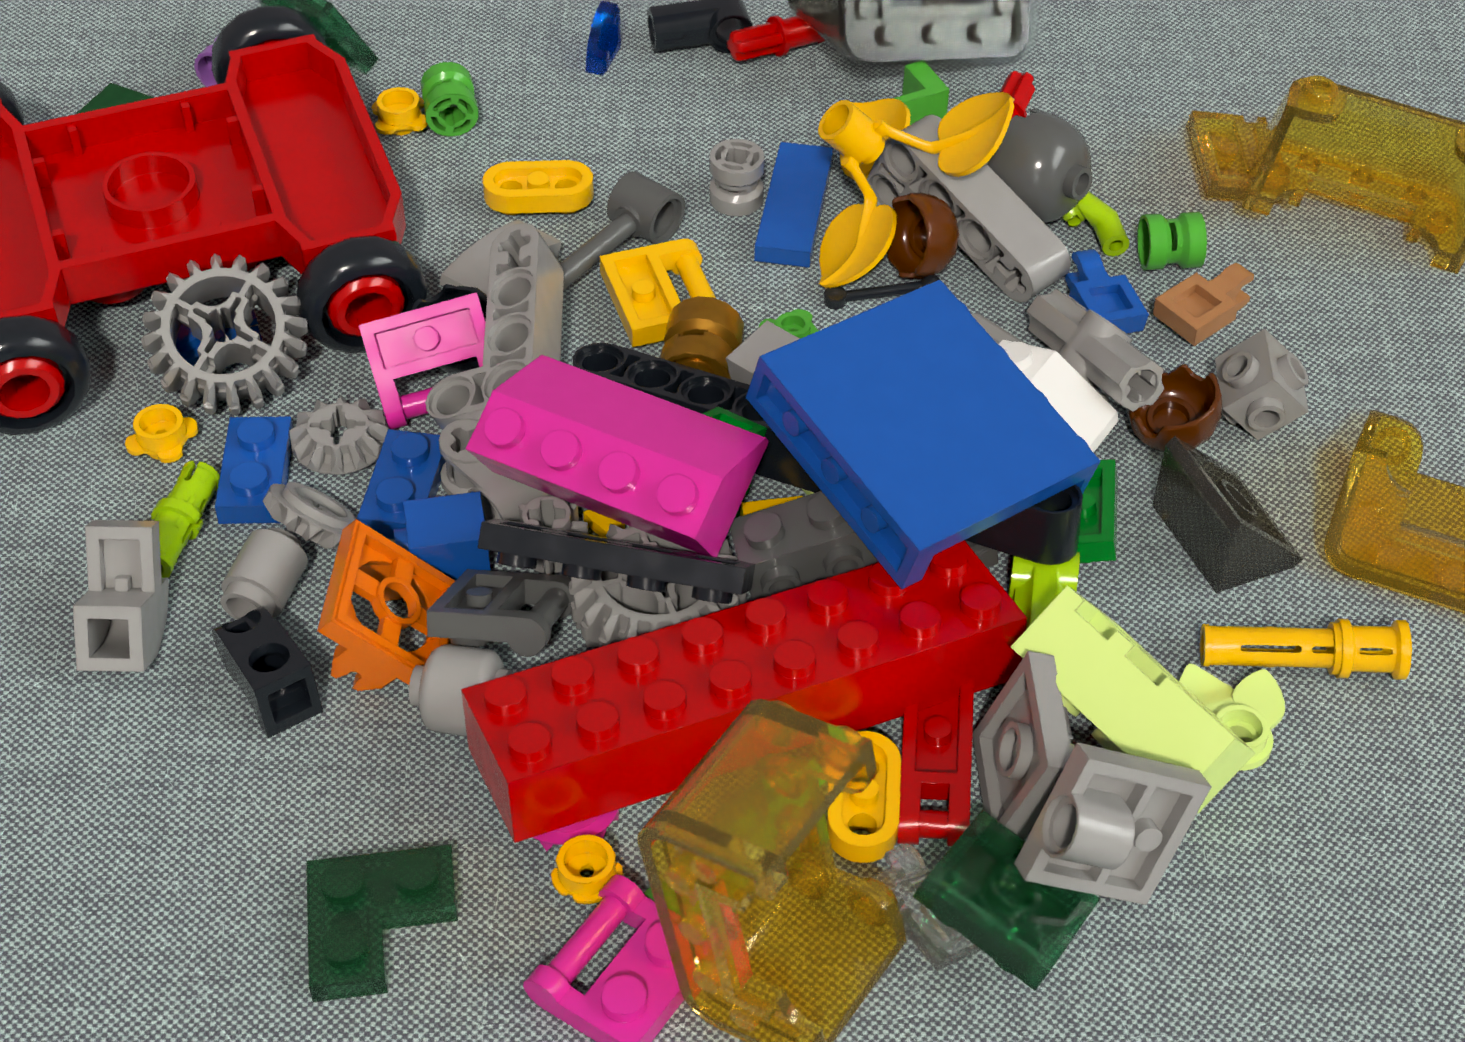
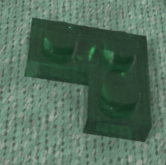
[306,844,458,1002]

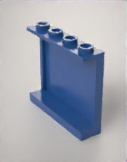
[746,280,1100,590]

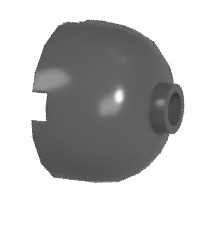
[987,108,1092,223]

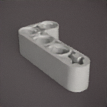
[867,114,1071,303]
[426,223,564,430]

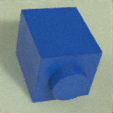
[393,491,491,581]

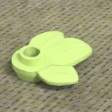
[1179,663,1285,770]

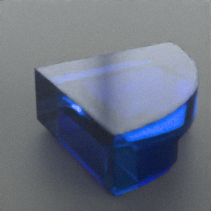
[586,1,621,75]

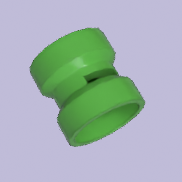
[420,62,478,137]
[1137,212,1207,270]

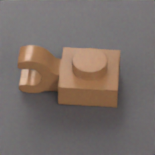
[1153,263,1254,346]

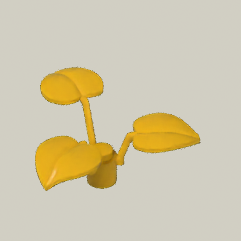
[818,92,1015,288]

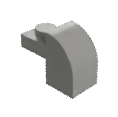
[73,520,169,672]

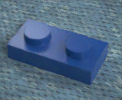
[215,416,293,524]
[357,429,446,539]

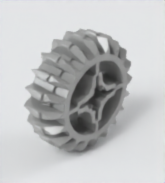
[141,253,308,416]
[569,524,746,647]

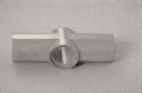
[1027,289,1164,412]

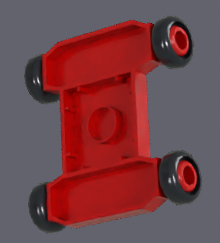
[0,6,428,435]

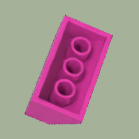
[465,354,769,557]

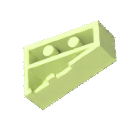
[1011,585,1255,814]

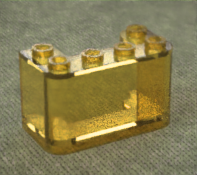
[638,699,907,1042]

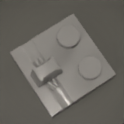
[972,651,1075,852]

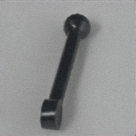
[824,275,940,310]

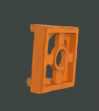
[317,519,455,691]

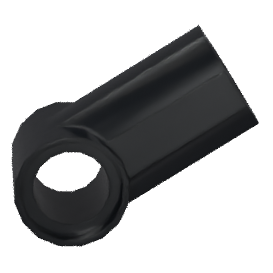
[647,0,753,53]

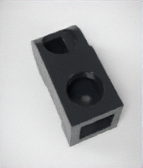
[212,606,323,738]

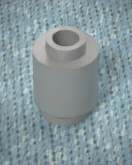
[220,528,308,620]

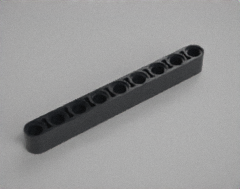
[573,343,1083,565]

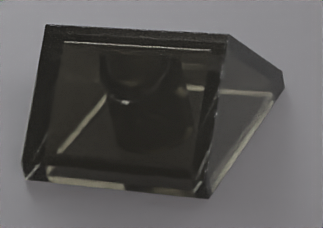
[1152,436,1303,593]

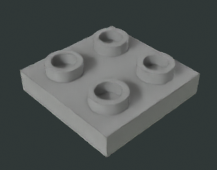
[1014,742,1211,905]

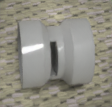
[710,139,764,216]

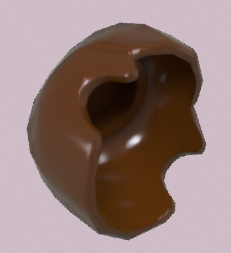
[887,192,960,279]
[1127,364,1222,453]

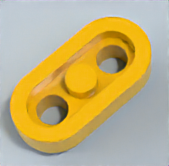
[483,160,594,215]
[827,731,901,863]

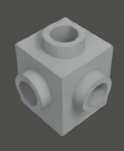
[1215,329,1309,440]

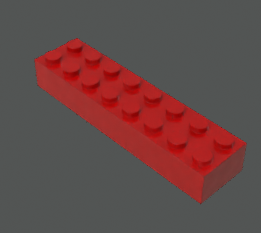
[461,540,1027,843]

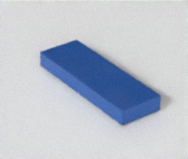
[754,142,834,268]

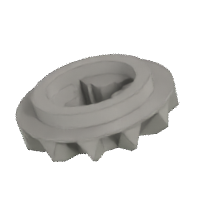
[289,395,388,475]
[263,482,355,550]

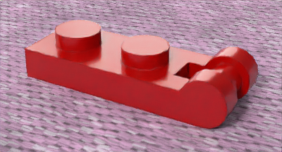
[898,681,974,847]

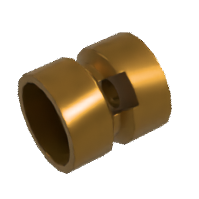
[660,296,744,379]

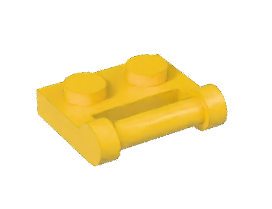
[599,239,716,347]

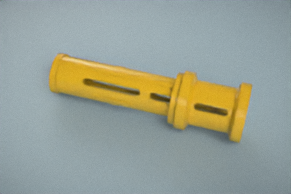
[1199,619,1412,680]

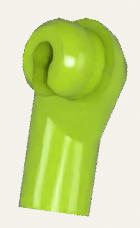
[1063,192,1130,256]

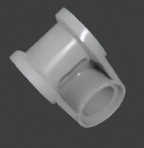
[439,419,552,522]

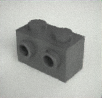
[730,491,879,601]

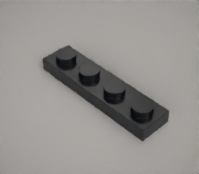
[478,519,755,604]

